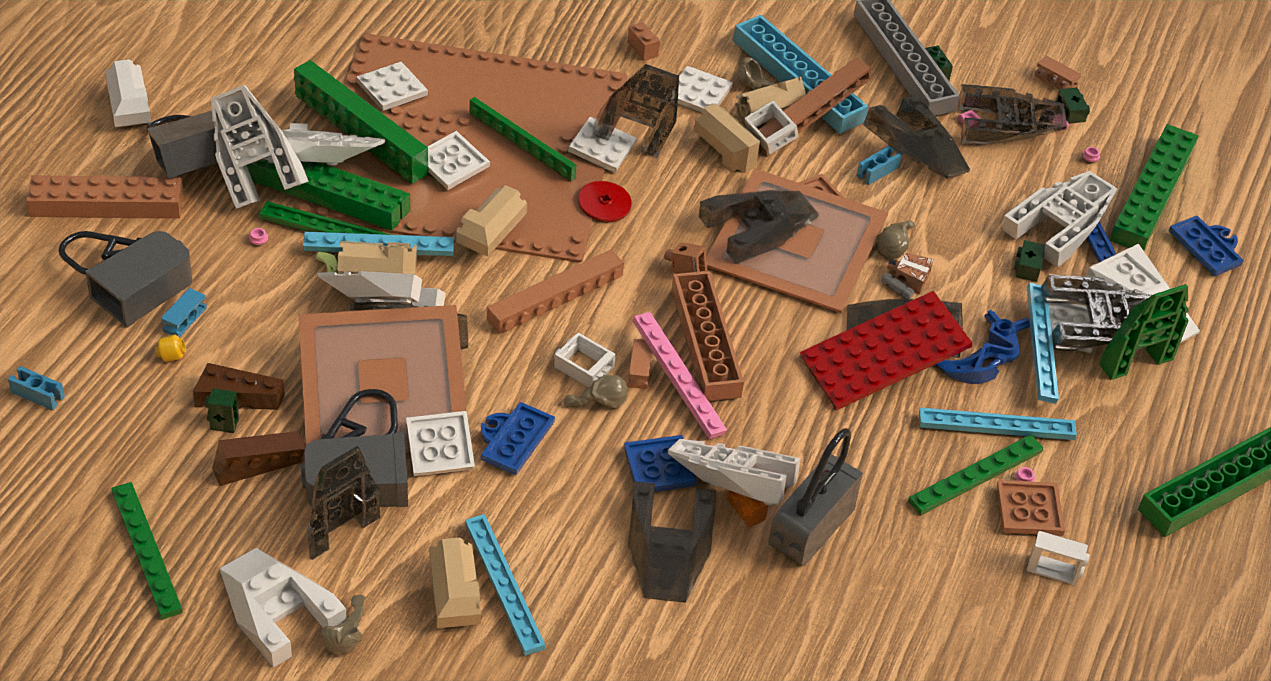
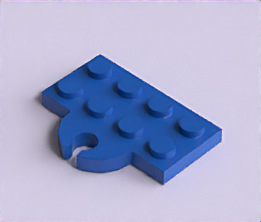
[1169,215,1244,276]
[481,402,555,475]

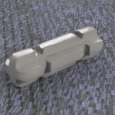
[881,273,914,299]

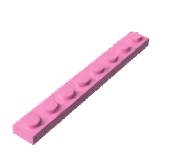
[632,312,727,439]

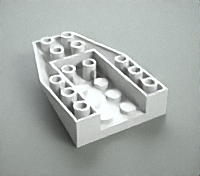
[1083,244,1200,343]

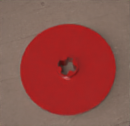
[578,181,632,222]

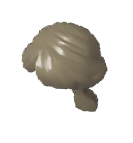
[737,57,775,90]
[876,220,915,259]
[563,374,628,409]
[321,595,366,655]

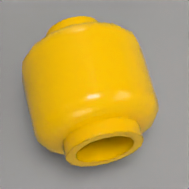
[155,335,186,363]

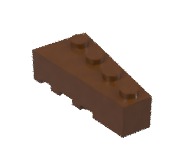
[193,363,285,410]
[212,431,305,486]

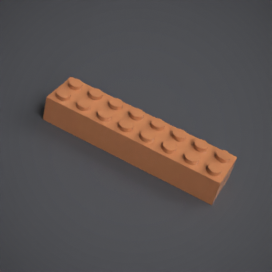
[26,175,183,218]
[672,271,744,401]

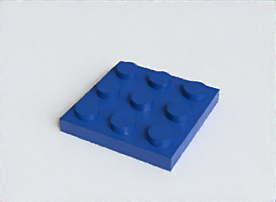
[624,435,697,494]

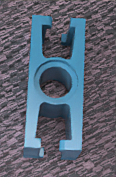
[856,145,902,185]
[161,288,207,338]
[8,366,65,410]

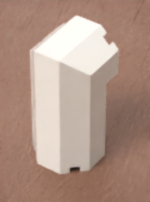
[105,59,151,127]

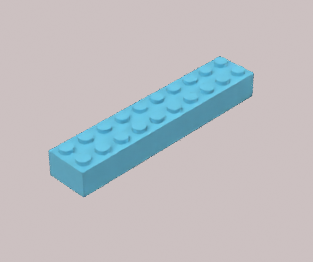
[733,14,869,134]

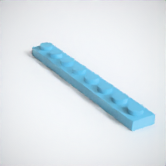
[303,232,454,256]
[1026,282,1059,404]
[919,408,1077,440]
[465,514,545,656]

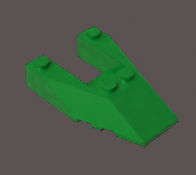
[1099,284,1189,380]

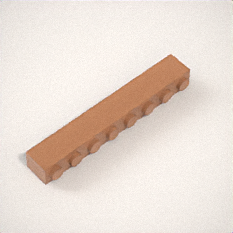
[758,57,872,157]
[487,249,624,334]

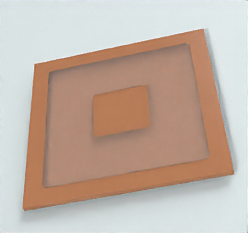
[706,169,889,313]
[298,305,467,454]

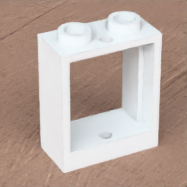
[744,101,799,154]
[554,333,615,388]
[1026,531,1090,586]

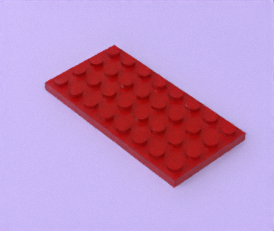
[800,290,972,410]

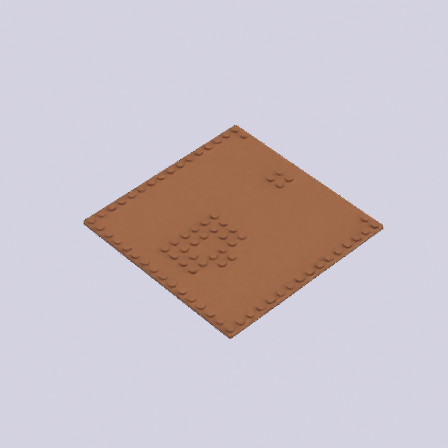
[296,34,627,263]

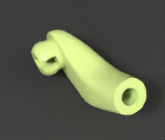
[316,251,338,274]

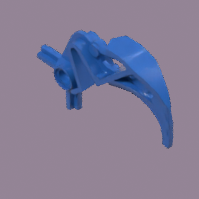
[935,310,1030,384]

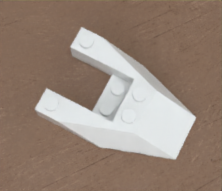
[211,85,309,209]
[263,129,385,165]
[1003,171,1117,267]
[318,271,446,310]
[668,439,801,506]
[220,548,347,668]

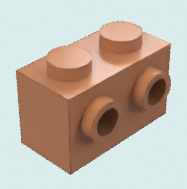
[627,22,660,61]

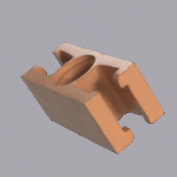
[1034,55,1081,89]
[628,339,652,389]

